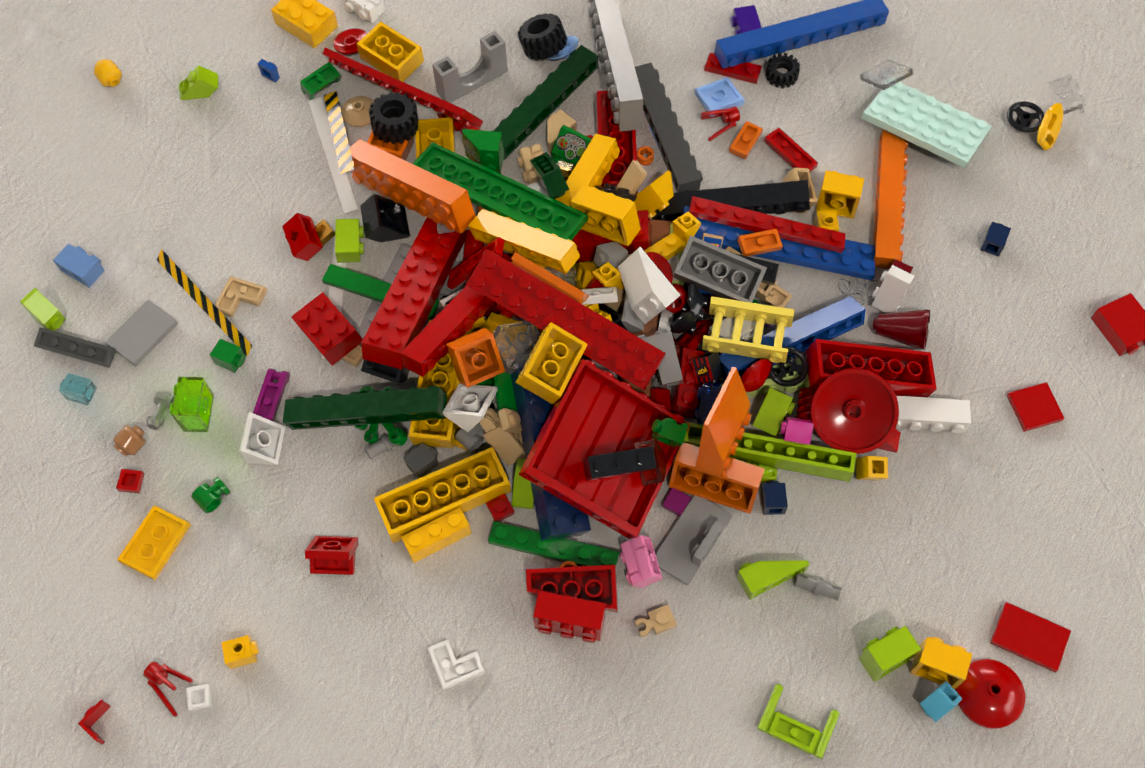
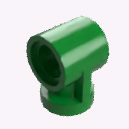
[191,477,231,513]

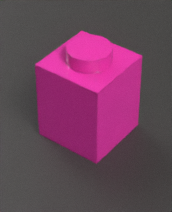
[780,417,814,445]

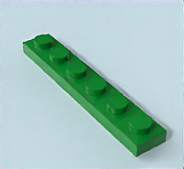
[488,521,619,567]

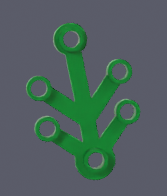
[354,386,408,446]

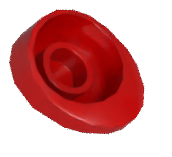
[741,358,772,392]

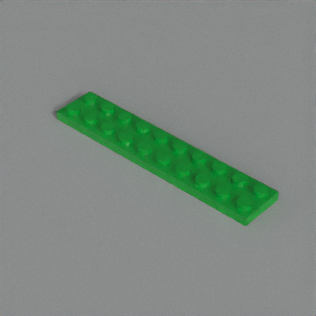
[413,142,589,240]

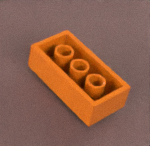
[669,442,765,514]

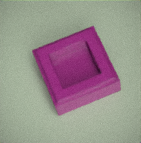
[662,488,692,517]

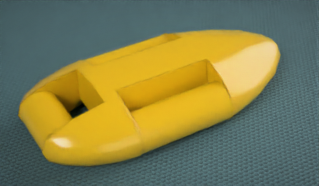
[1037,103,1063,151]

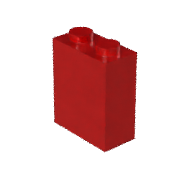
[1091,293,1145,356]

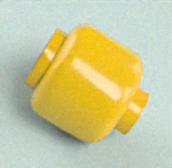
[93,59,122,87]

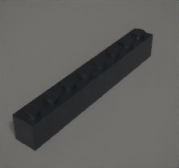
[652,180,810,223]

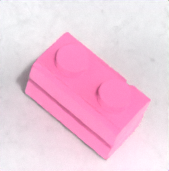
[620,535,663,588]

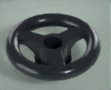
[1007,101,1044,133]
[769,347,809,387]

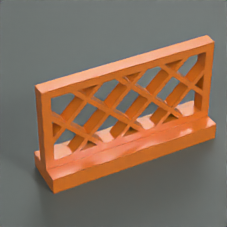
[511,252,589,304]

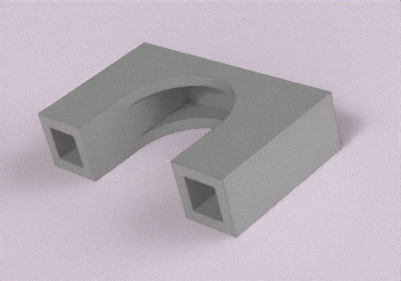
[432,31,508,103]
[591,330,684,388]

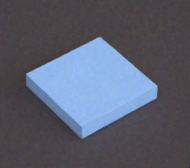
[695,77,744,117]

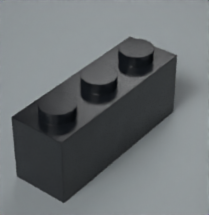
[583,446,657,481]

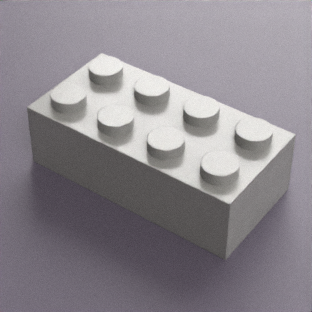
[673,236,767,303]

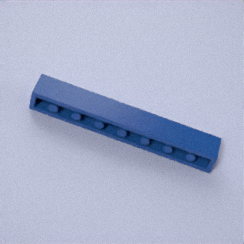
[719,296,866,380]

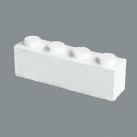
[896,396,971,433]

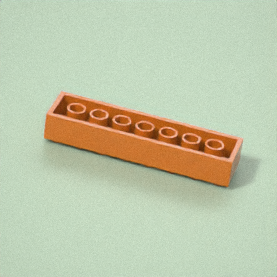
[350,139,476,234]

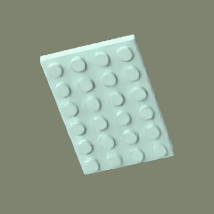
[861,79,992,168]

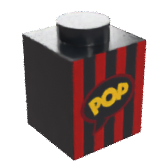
[690,352,725,386]

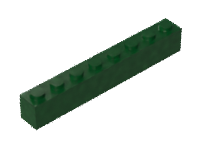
[492,45,598,160]
[282,385,447,430]

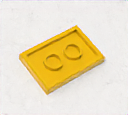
[117,505,191,580]

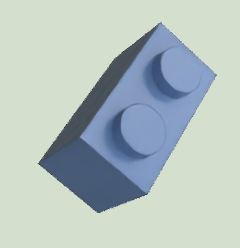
[53,243,105,288]

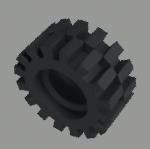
[765,53,800,88]

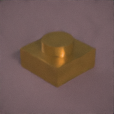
[315,219,335,246]

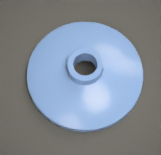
[548,36,579,60]

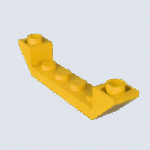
[592,212,701,289]

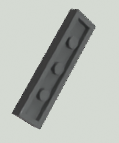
[34,327,116,368]

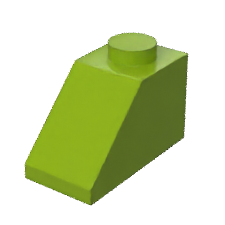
[20,288,66,331]
[512,458,534,510]

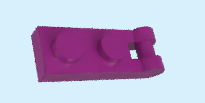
[253,368,290,422]

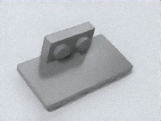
[655,495,732,585]

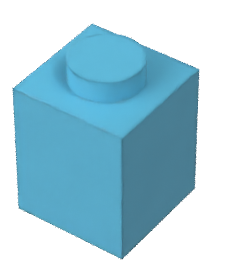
[920,681,962,722]

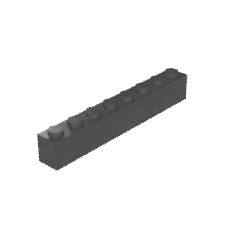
[635,62,703,192]

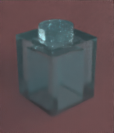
[59,373,97,405]

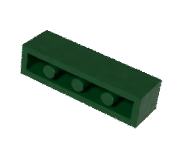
[530,152,569,198]

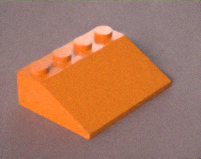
[695,367,752,477]

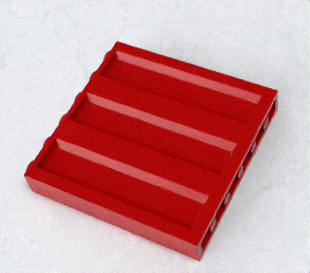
[518,359,690,539]

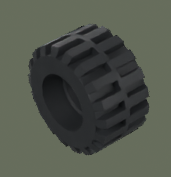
[518,13,567,60]
[369,92,419,144]

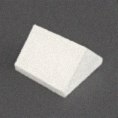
[442,383,498,432]
[239,412,286,466]

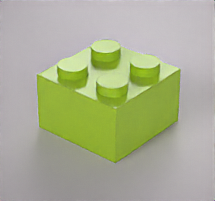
[859,625,921,682]

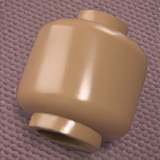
[114,425,146,456]

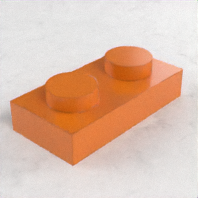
[729,121,763,160]
[737,229,783,256]

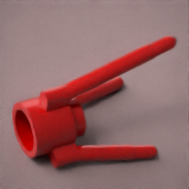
[701,107,740,141]
[143,661,193,717]

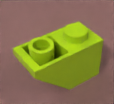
[178,65,218,100]

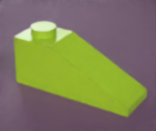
[737,560,810,600]

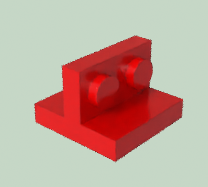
[305,536,358,575]

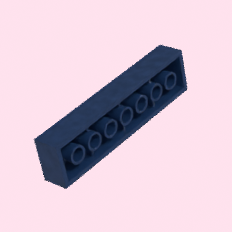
[511,367,591,541]

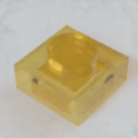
[557,160,575,181]

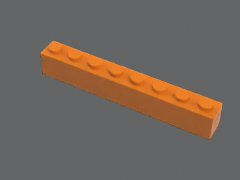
[873,129,908,269]

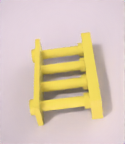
[702,296,795,363]

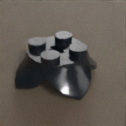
[670,284,709,336]

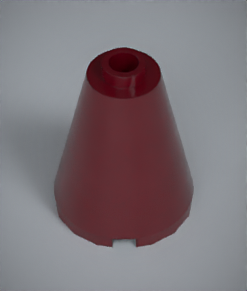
[873,309,930,350]

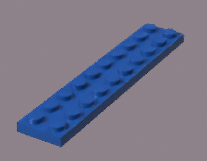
[682,206,875,281]

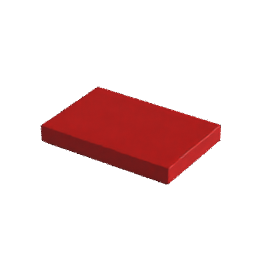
[990,602,1071,673]

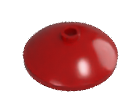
[955,659,1026,729]

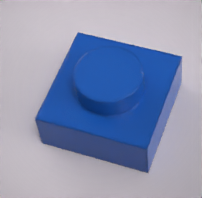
[257,59,280,83]

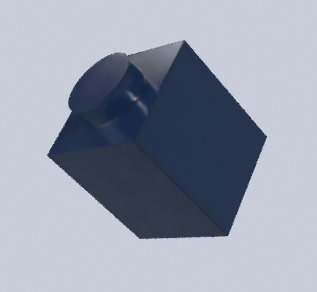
[980,221,1011,257]
[761,481,788,515]

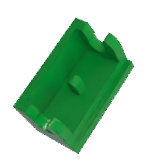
[300,62,341,100]

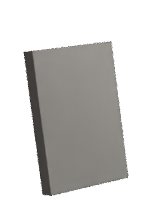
[105,300,178,366]

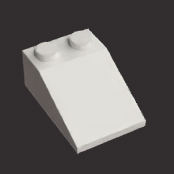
[618,247,680,324]

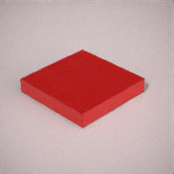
[1007,382,1065,432]

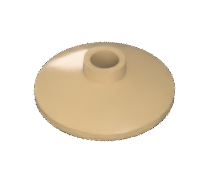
[341,96,374,127]

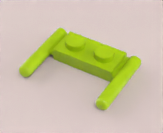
[757,684,840,759]

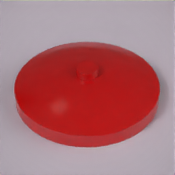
[811,368,899,454]

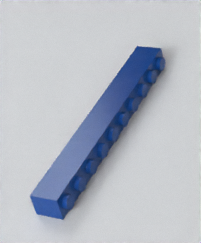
[714,0,889,69]

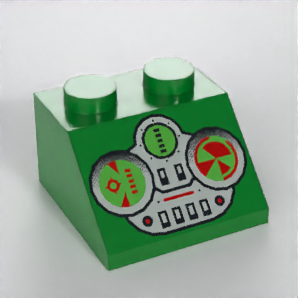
[552,125,592,173]
[462,129,504,174]

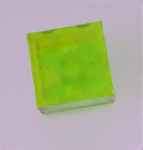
[170,377,214,432]

